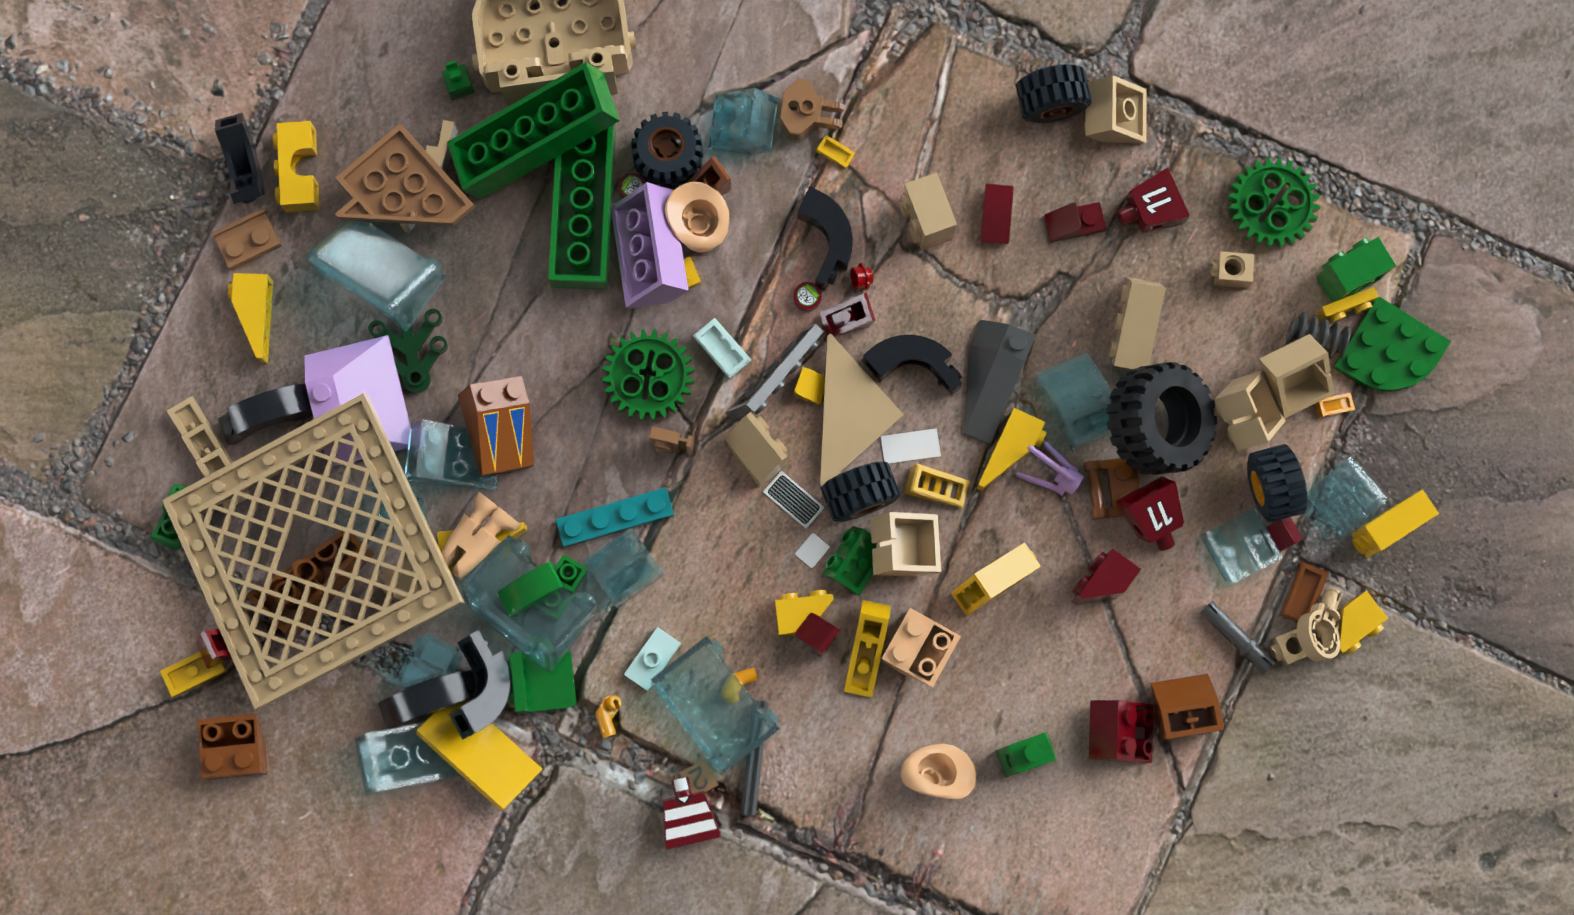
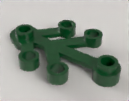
[368,286,448,393]

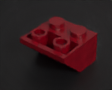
[1071,548,1141,605]
[1088,700,1155,763]

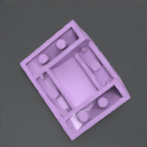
[304,335,415,467]

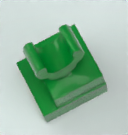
[441,60,475,100]

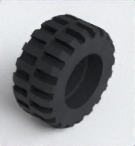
[1106,362,1217,475]

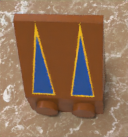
[458,376,534,476]

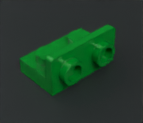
[823,526,877,596]

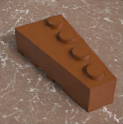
[246,530,375,639]

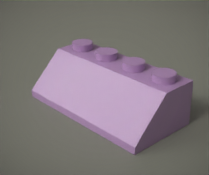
[612,182,689,309]

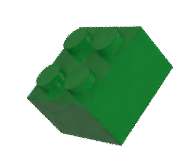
[1317,236,1396,302]

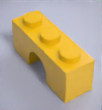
[273,121,319,212]

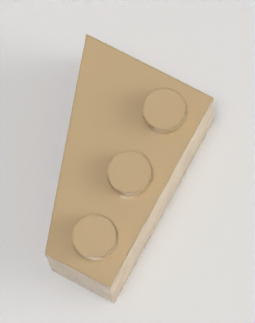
[1108,277,1166,369]

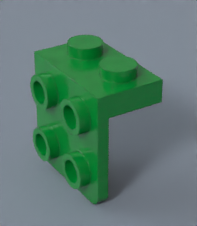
[507,649,576,714]

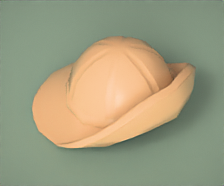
[665,182,730,253]
[901,744,976,799]

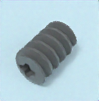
[1286,312,1351,359]

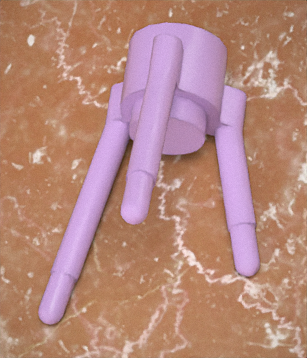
[1015,442,1084,495]

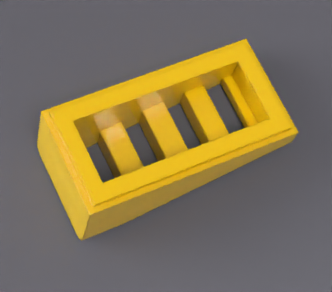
[904,464,970,508]

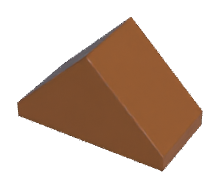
[687,156,731,196]

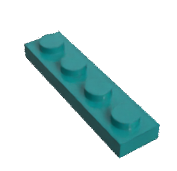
[555,487,674,548]

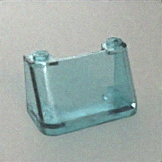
[305,220,446,332]
[461,535,597,673]
[650,636,780,776]

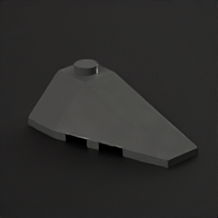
[964,320,1036,445]

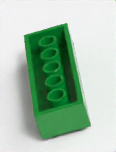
[447,62,620,199]
[548,124,616,290]

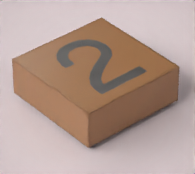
[679,759,718,793]

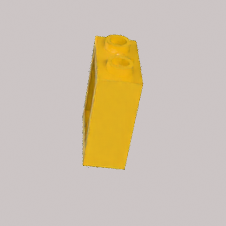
[1351,489,1439,558]

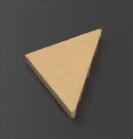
[819,333,904,487]

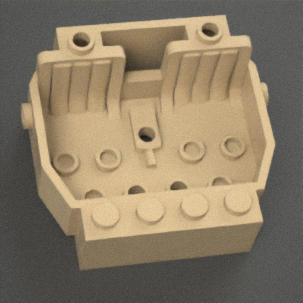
[472,0,636,107]

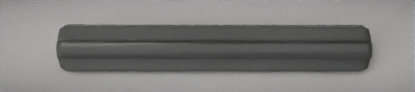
[740,700,769,817]

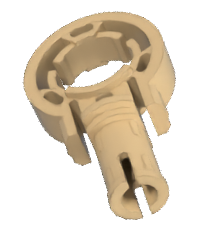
[1297,588,1342,662]

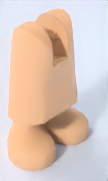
[441,492,521,580]

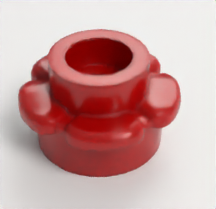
[850,263,873,290]

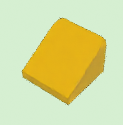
[794,367,825,405]

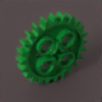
[1227,158,1321,249]
[602,329,695,422]

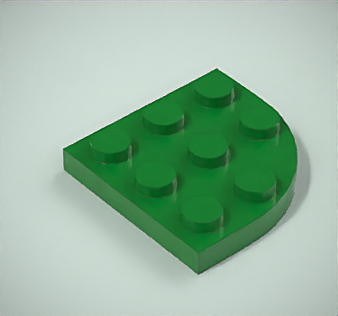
[1332,296,1451,392]

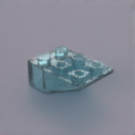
[1036,352,1112,452]
[405,419,499,490]

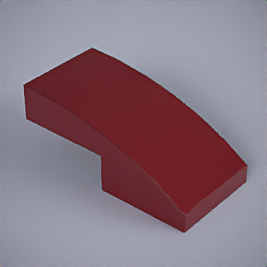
[980,183,1014,244]

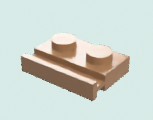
[212,208,282,271]
[649,426,695,457]

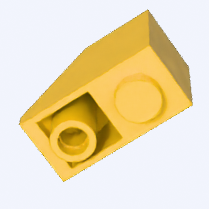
[775,590,834,637]
[1336,590,1388,655]

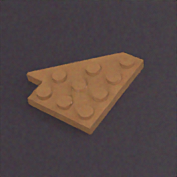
[335,123,475,226]

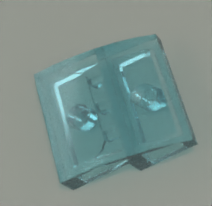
[1307,456,1388,538]
[1201,508,1283,586]

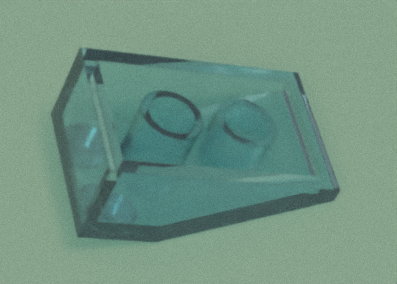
[355,722,460,796]

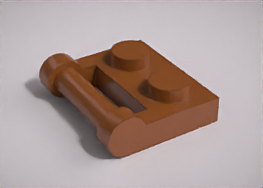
[1084,458,1140,520]

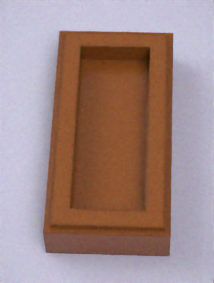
[1280,562,1329,623]

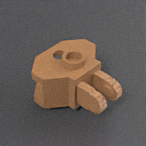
[780,79,845,142]

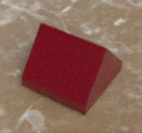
[1263,517,1304,553]

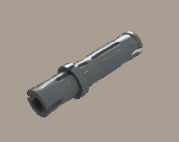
[1200,600,1276,674]

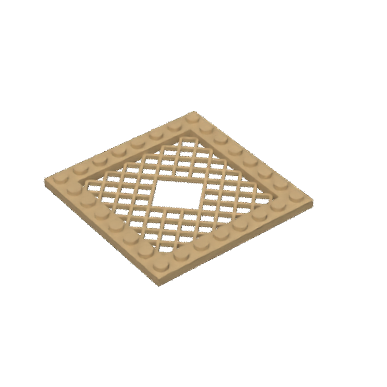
[162,393,464,710]

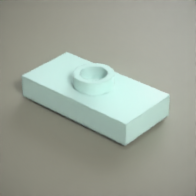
[693,318,752,380]
[624,627,681,691]

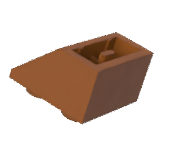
[1150,674,1224,741]
[197,713,268,780]

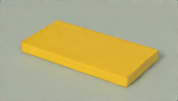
[415,702,542,812]

